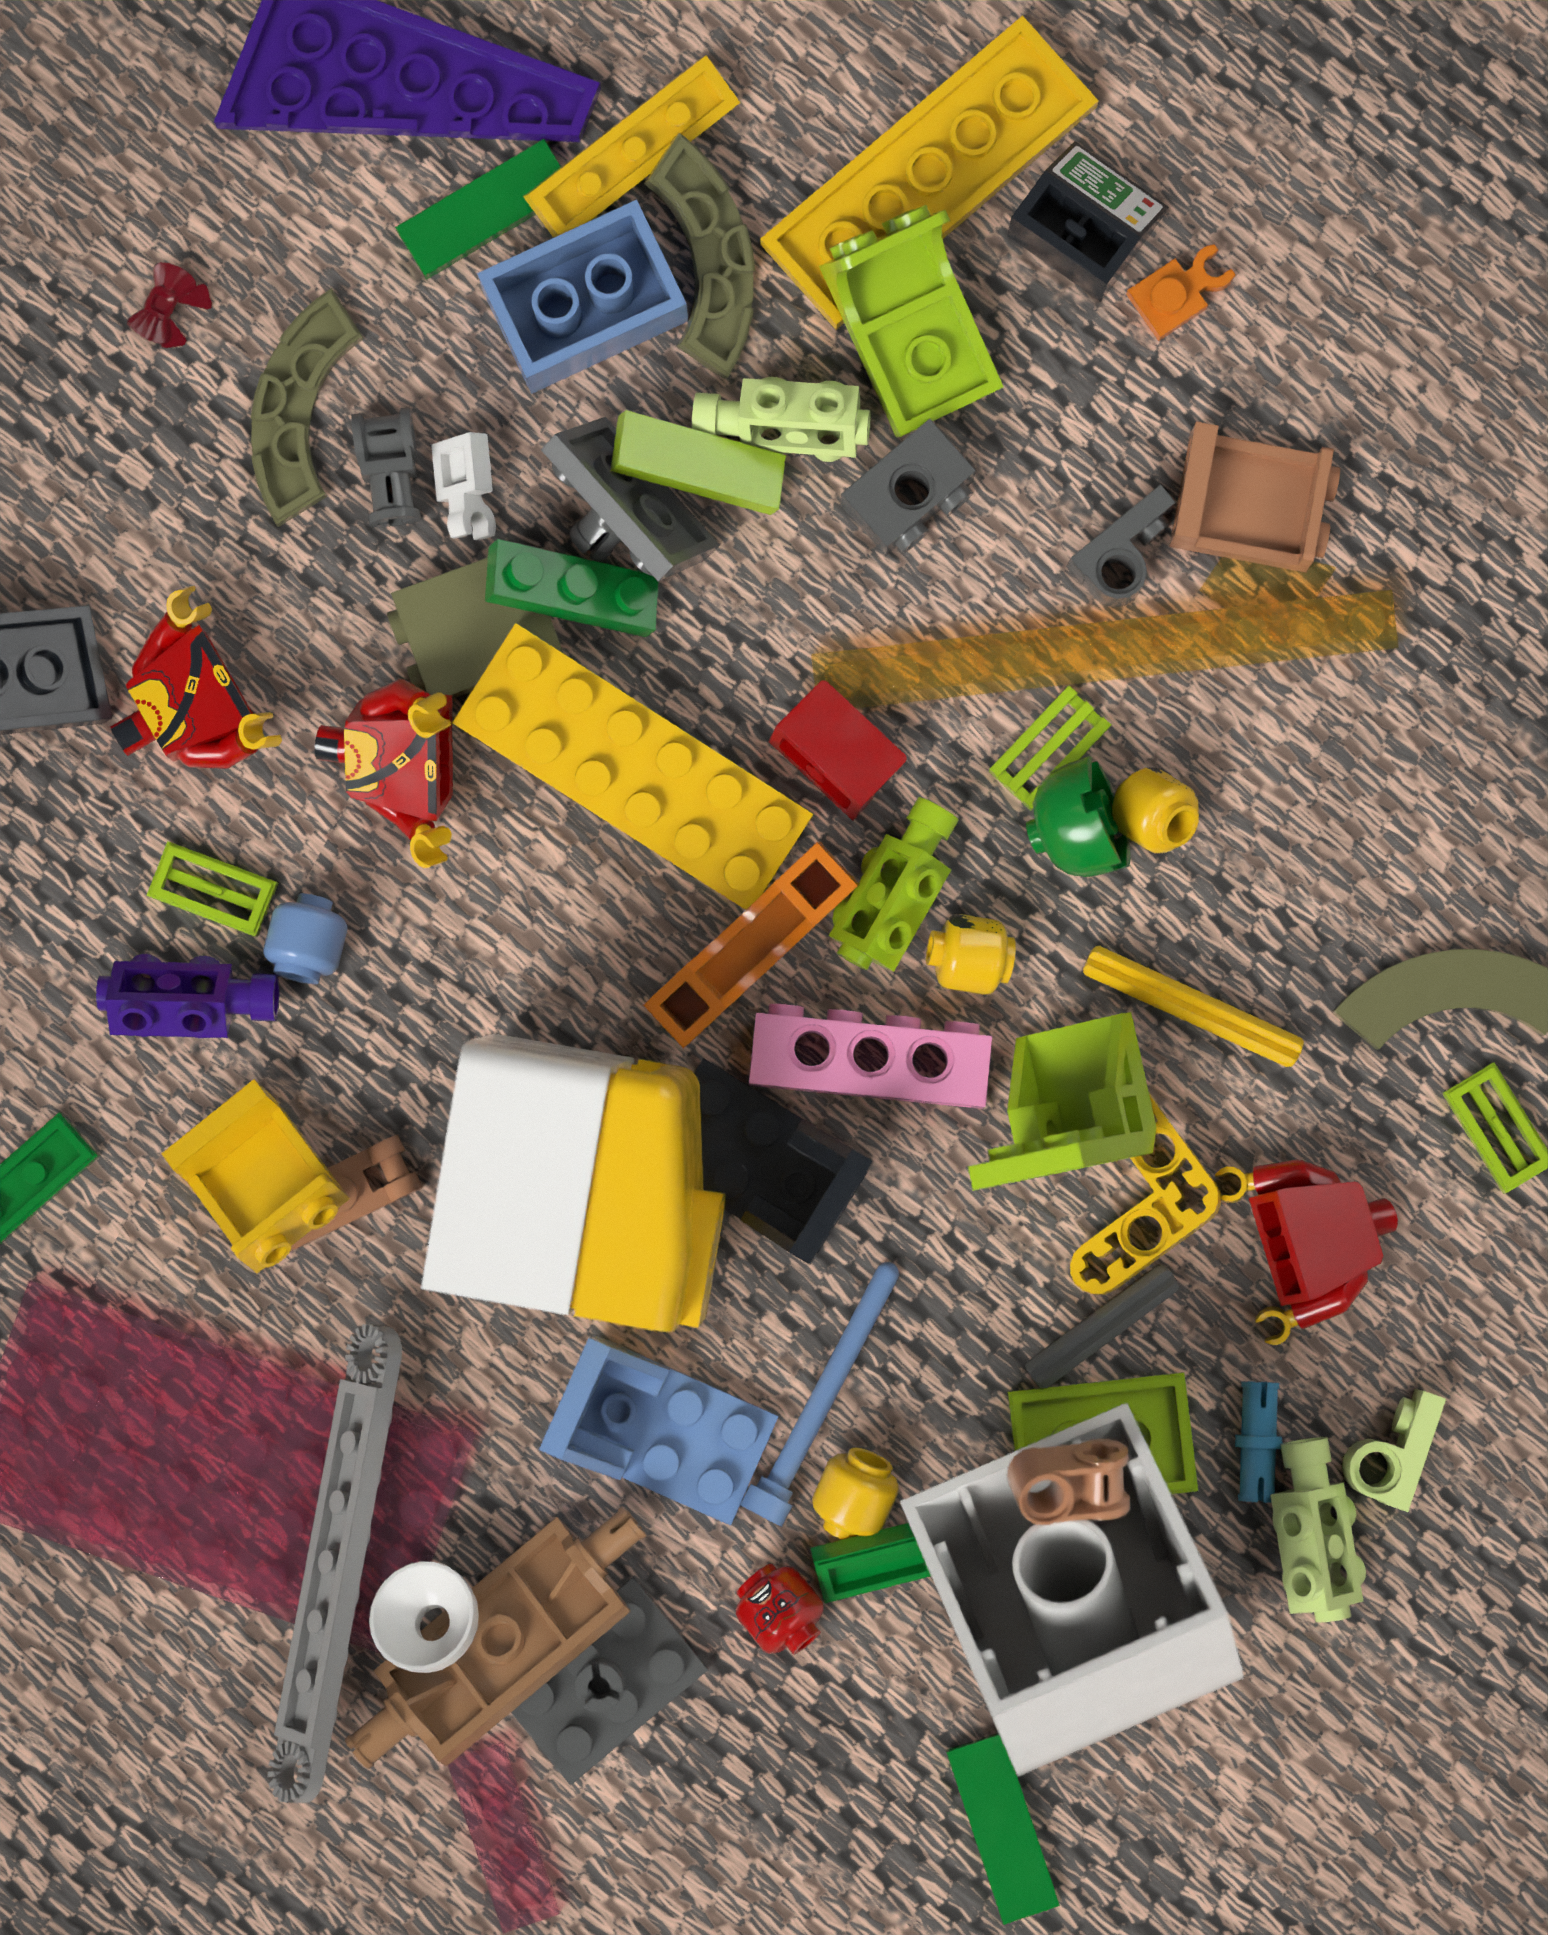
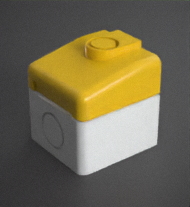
[421,1034,725,1332]

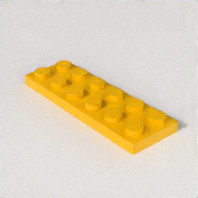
[760,15,1099,330]
[452,623,813,910]

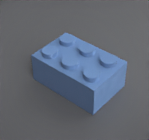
[477,200,688,394]

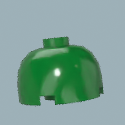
[1026,756,1131,877]

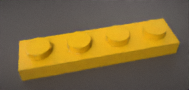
[523,55,741,238]

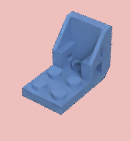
[539,1335,779,1526]

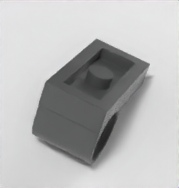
[1066,484,1176,608]

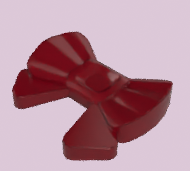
[127,262,212,348]

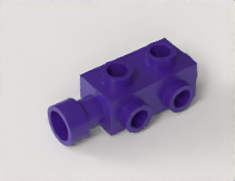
[96,954,280,1038]

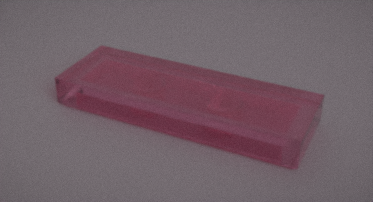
[448,1740,561,1934]

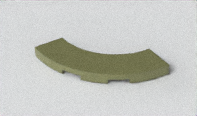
[644,133,755,379]
[251,288,364,527]
[1332,949,1548,1050]

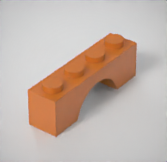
[643,842,860,1049]

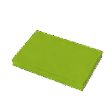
[1007,1372,1198,1494]

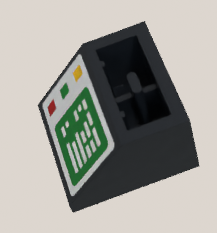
[1007,141,1169,302]

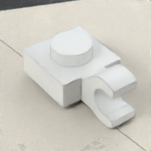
[431,432,496,540]

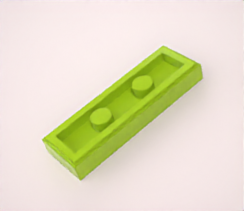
[611,410,786,515]

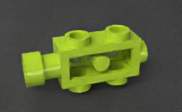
[829,797,959,972]

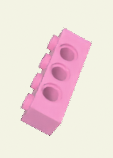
[749,1004,992,1109]

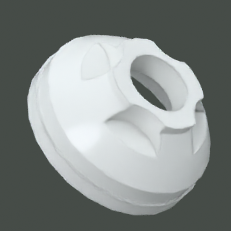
[369,1562,479,1673]

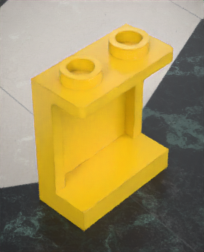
[161,1079,350,1274]

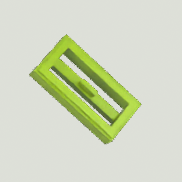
[988,685,1112,811]
[146,841,278,938]
[1442,1062,1548,1194]

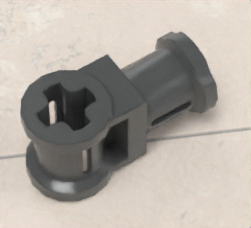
[351,407,421,528]

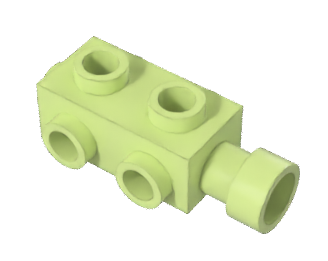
[692,377,871,462]
[1270,1437,1366,1622]

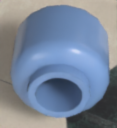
[263,893,347,984]

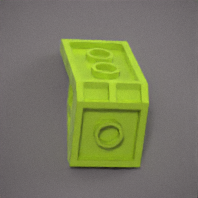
[968,1012,1157,1190]

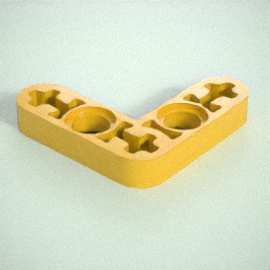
[1070,1092,1221,1295]

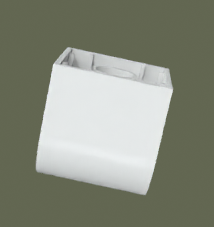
[900,1403,1243,1777]

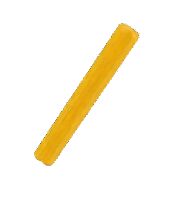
[1083,946,1304,1067]

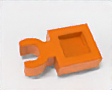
[1126,244,1235,341]

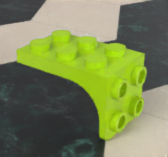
[819,205,1004,437]

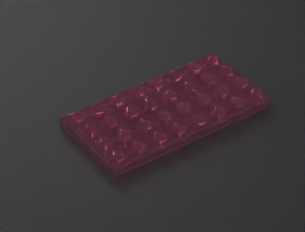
[0,1280,477,1653]

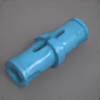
[1235,1381,1282,1503]

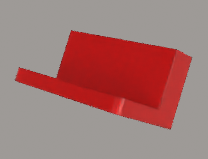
[768,680,907,821]

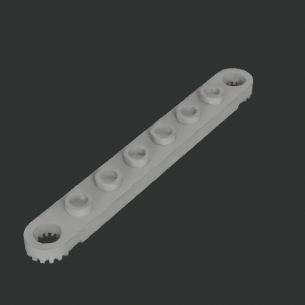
[268,1324,402,1803]

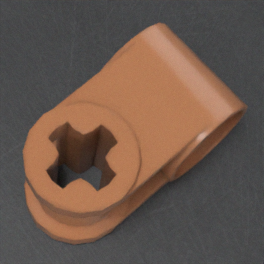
[1007,1439,1130,1525]

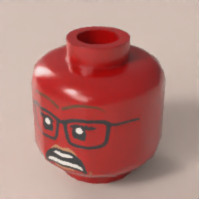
[736,1563,824,1655]

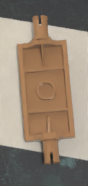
[345,1506,647,1769]

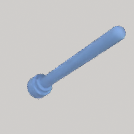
[740,1262,899,1527]

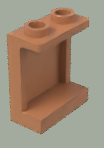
[1169,421,1340,573]

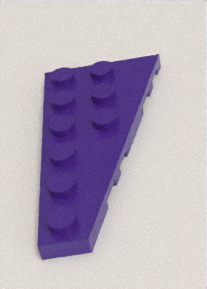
[214,0,601,142]

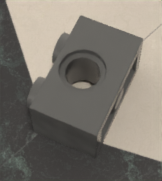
[840,419,976,556]

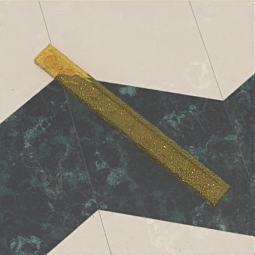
[811,590,1398,709]

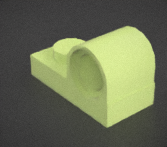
[1342,1389,1446,1512]

